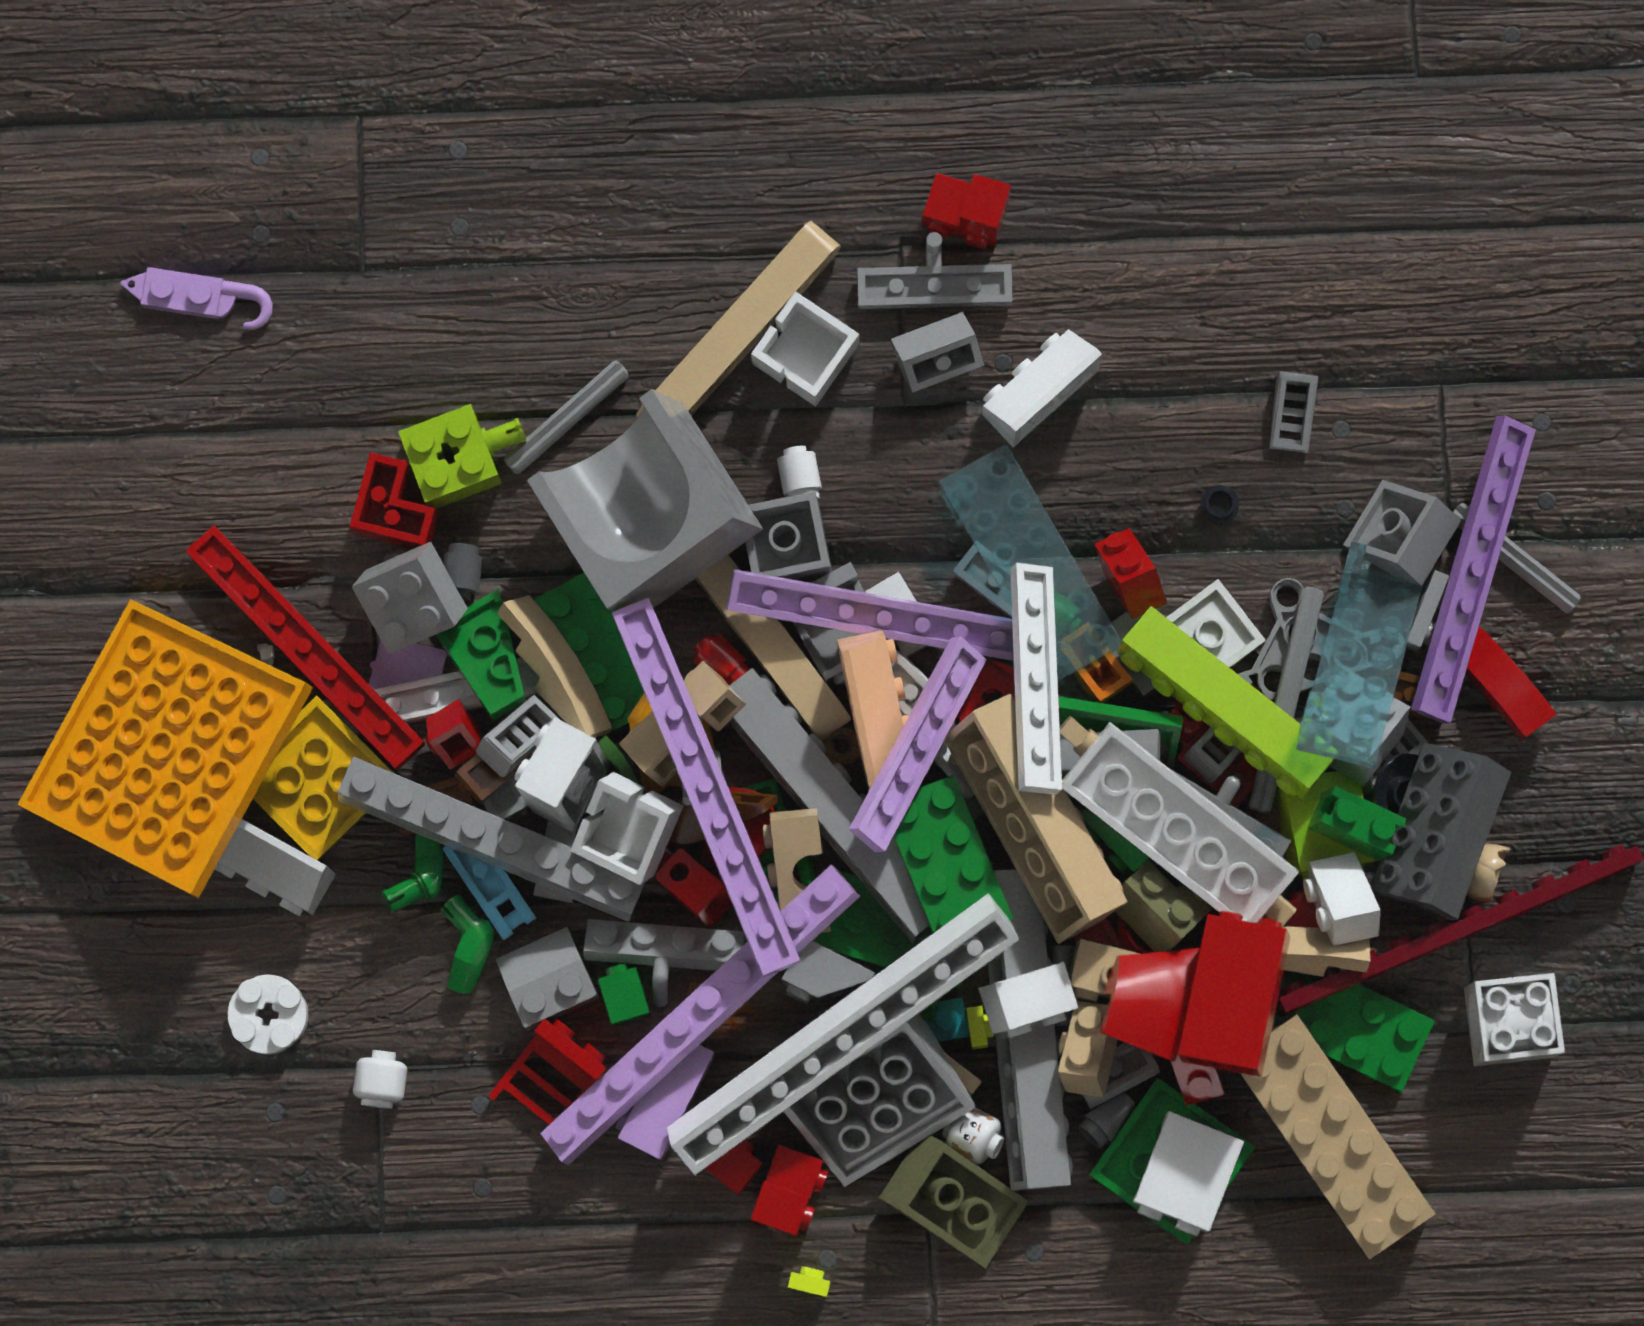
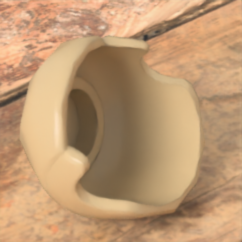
[1467,844,1510,903]

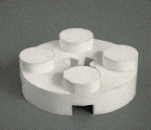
[228,975,308,1055]

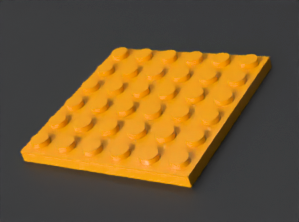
[17,599,313,898]

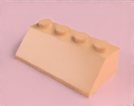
[837,630,909,792]

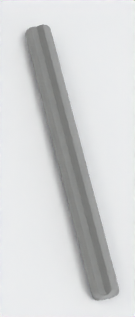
[1249,587,1324,813]

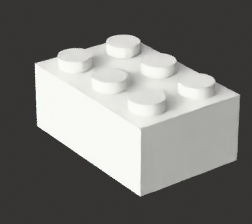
[515,717,611,832]

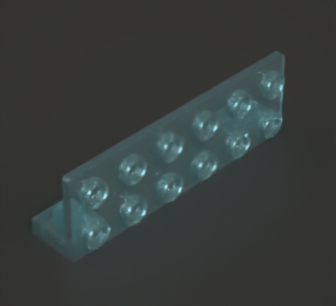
[938,445,1121,687]
[1296,541,1422,768]

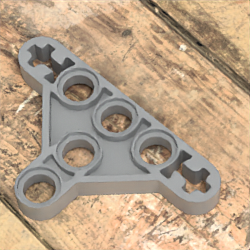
[1238,578,1405,702]

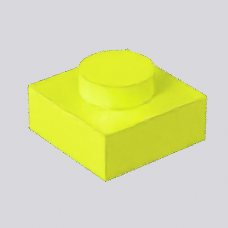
[966,1006,994,1050]
[788,1266,831,1297]

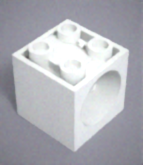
[1464,973,1565,1066]

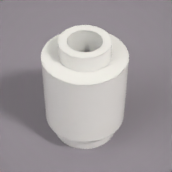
[777,446,822,500]

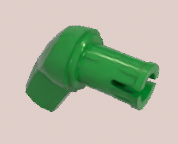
[381,833,444,914]
[441,895,494,994]

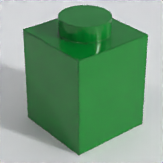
[598,963,651,1027]

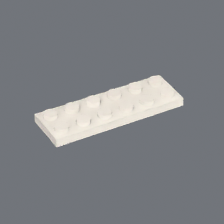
[1062,722,1298,923]

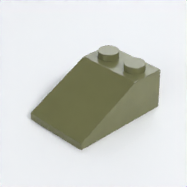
[879,1135,1029,1269]

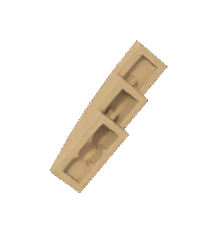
[497,595,612,738]
[1282,927,1370,977]

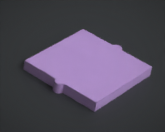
[369,641,448,689]

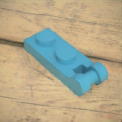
[442,846,536,940]

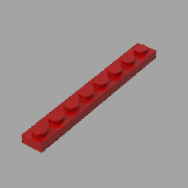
[185,525,426,771]

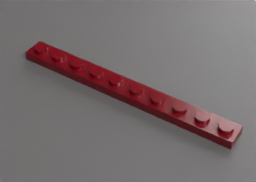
[1276,844,1644,1018]

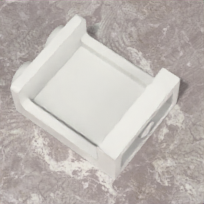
[1132,1111,1244,1236]

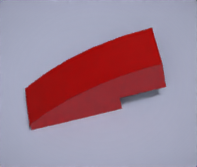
[1465,626,1557,741]

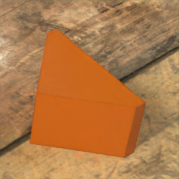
[1057,622,1134,703]

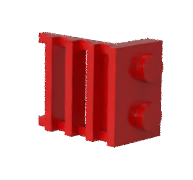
[488,1018,608,1144]

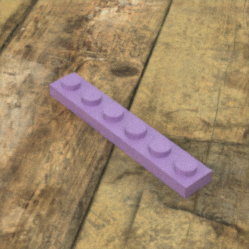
[848,636,987,853]

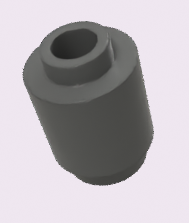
[443,543,482,603]

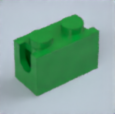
[1307,786,1406,861]

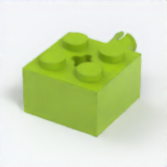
[398,404,527,509]

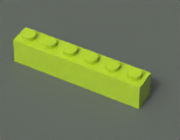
[1117,606,1338,799]

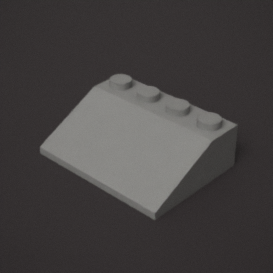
[783,1013,975,1187]

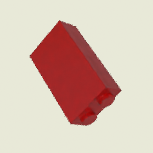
[1178,911,1291,1077]

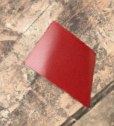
[1098,948,1200,1062]

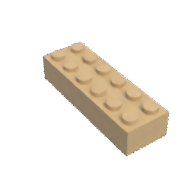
[944,693,1128,944]
[1240,1013,1435,1260]

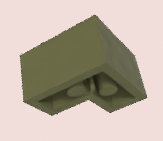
[1115,860,1214,952]

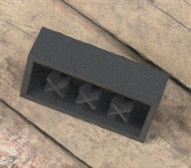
[1371,743,1511,919]

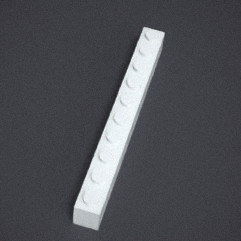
[667,893,1019,1175]

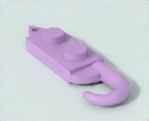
[120,267,273,330]

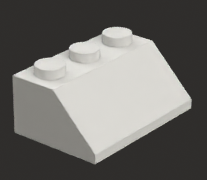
[982,329,1102,447]
[214,819,336,916]

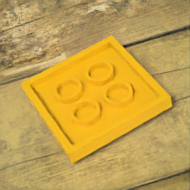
[253,695,395,861]

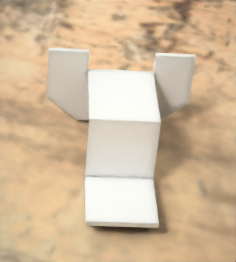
[257,643,275,666]

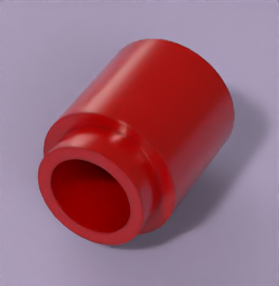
[693,634,751,685]

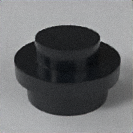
[1200,485,1239,524]

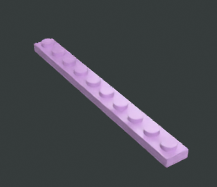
[612,597,800,978]
[540,865,860,1165]

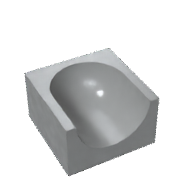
[527,389,763,611]

